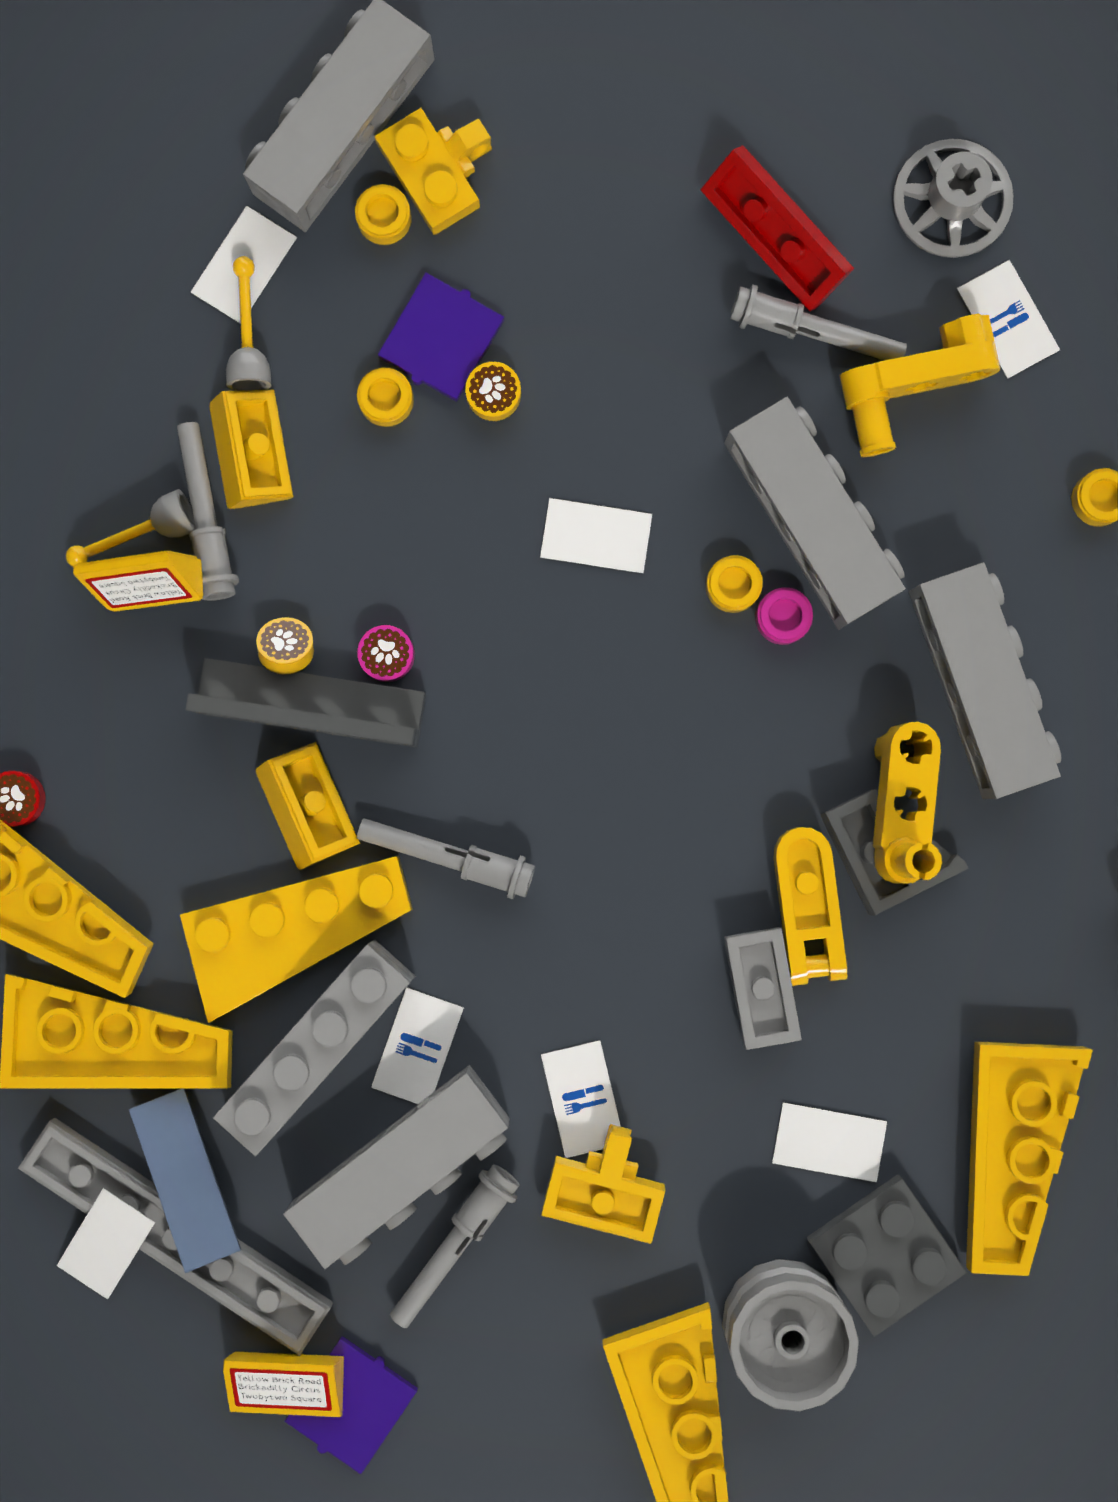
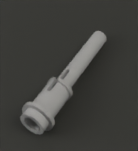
[730,284,907,361]
[177,422,239,601]
[357,818,535,899]
[389,1164,520,1328]

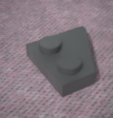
[820,789,969,915]

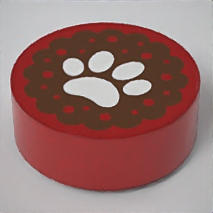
[0,771,46,827]

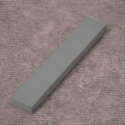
[18,1118,333,1356]

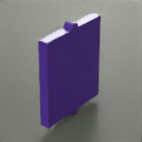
[378,273,505,402]
[284,1336,418,1474]

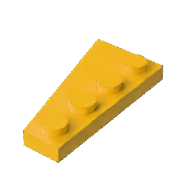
[0,819,154,998]
[180,856,413,1023]
[0,974,233,1088]
[966,1041,1093,1276]
[602,1302,728,1502]

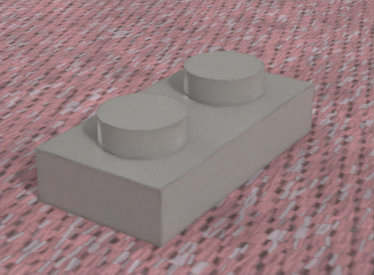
[724,927,802,1050]

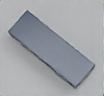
[129,1088,241,1273]

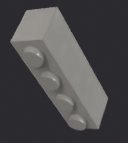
[243,0,435,233]
[724,396,906,630]
[909,562,1061,799]
[213,939,416,1157]
[283,1065,510,1269]

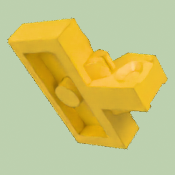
[374,108,492,235]
[541,1124,665,1244]

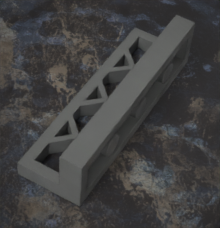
[186,658,426,748]

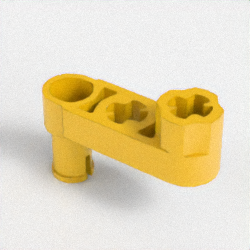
[840,314,1000,457]
[873,722,942,884]

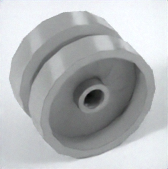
[722,1259,859,1411]

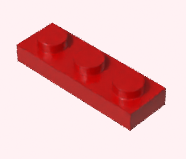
[700,145,855,312]

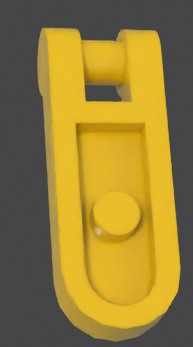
[773,827,847,986]

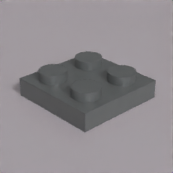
[807,1174,967,1337]

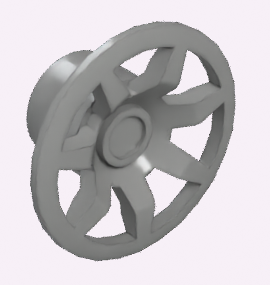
[893,139,1014,258]

